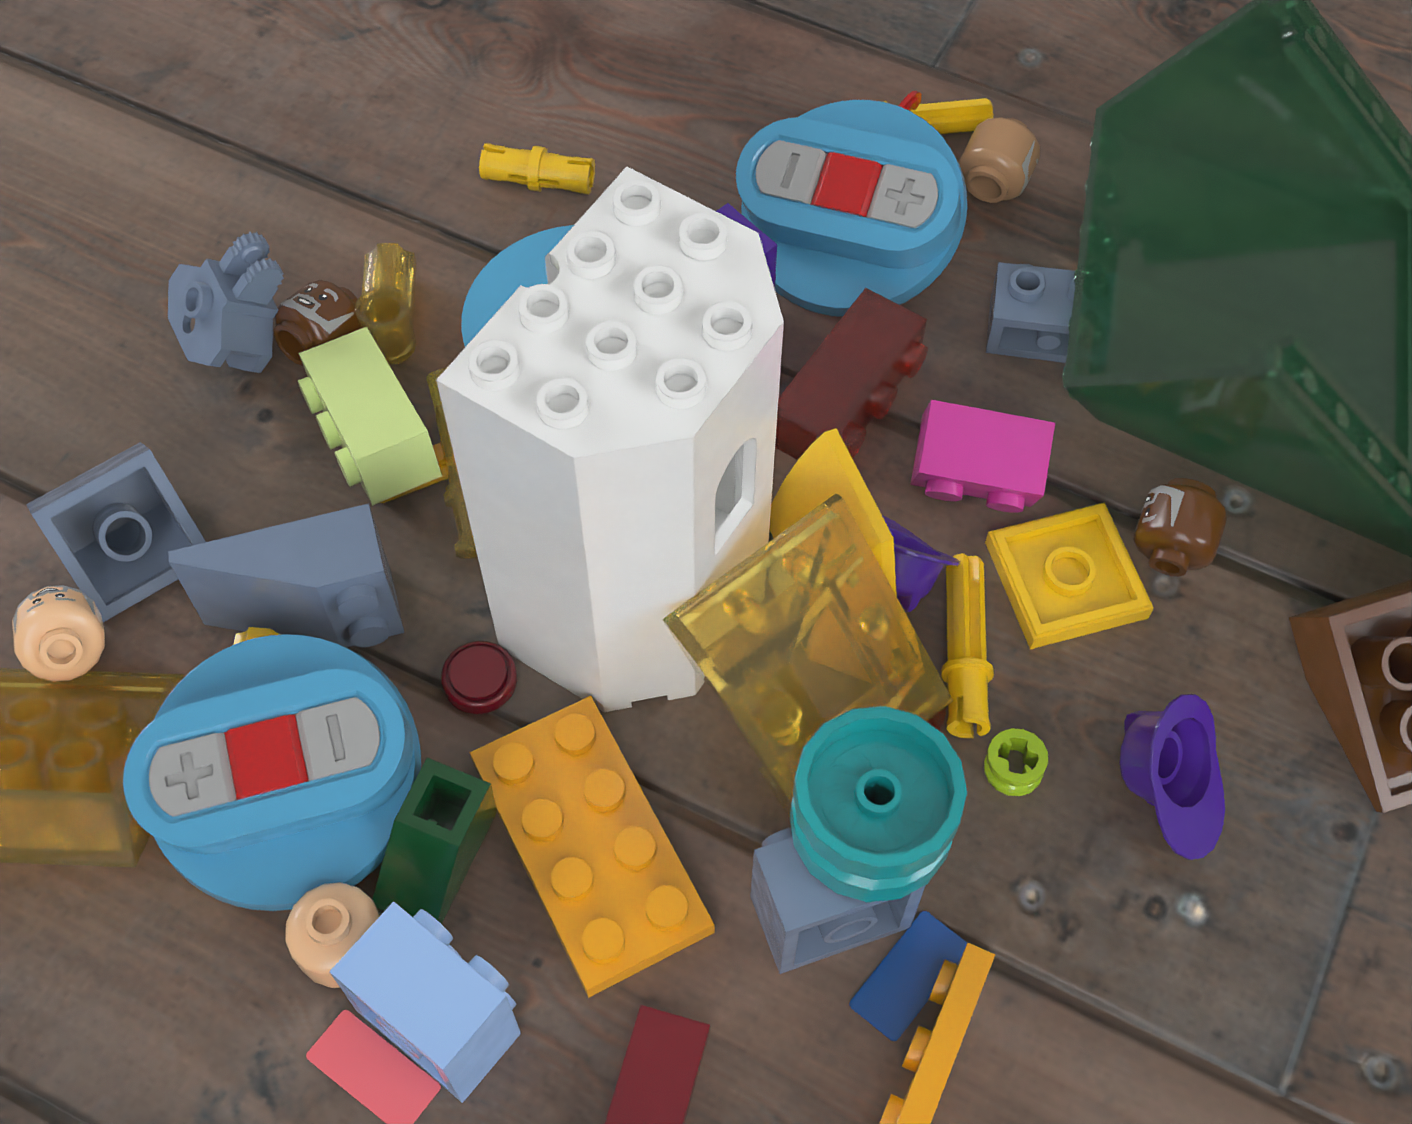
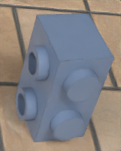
[986,262,1116,367]

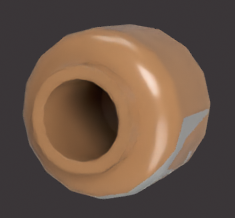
[959,117,1040,203]

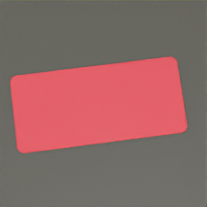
[306,1010,441,1124]

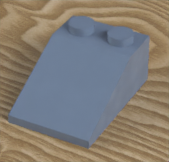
[168,504,405,647]

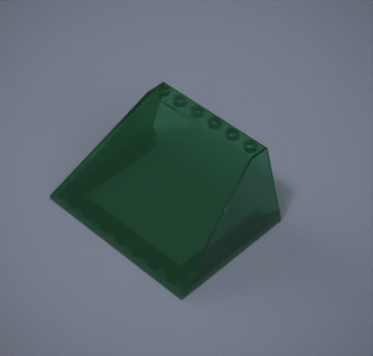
[1062,0,1412,558]

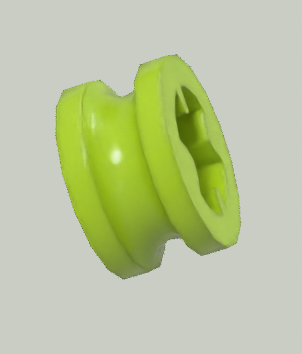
[984,728,1048,796]

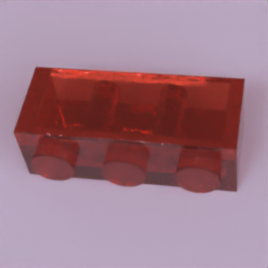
[775,288,928,460]

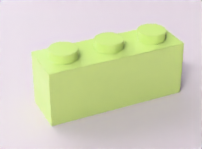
[298,327,442,506]

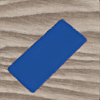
[849,911,967,1041]

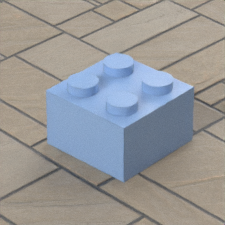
[329,901,521,1103]

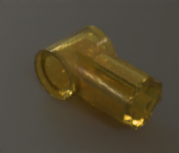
[355,243,417,365]

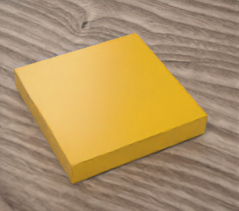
[985,502,1154,649]

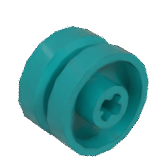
[790,706,967,902]

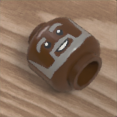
[274,280,363,366]
[1133,478,1227,577]

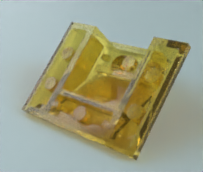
[662,493,953,817]

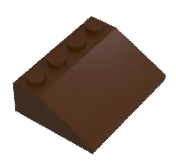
[1289,580,1412,813]

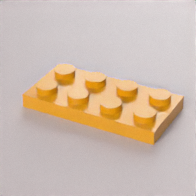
[469,696,715,998]

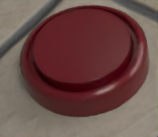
[441,641,517,714]

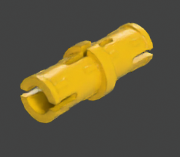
[479,143,595,195]

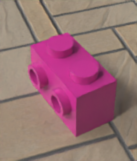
[910,400,1055,513]

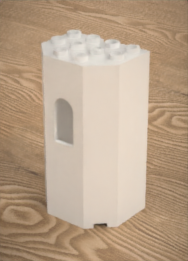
[436,167,784,713]

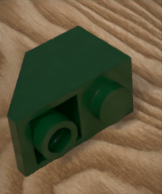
[372,758,497,924]

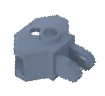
[168,232,284,373]

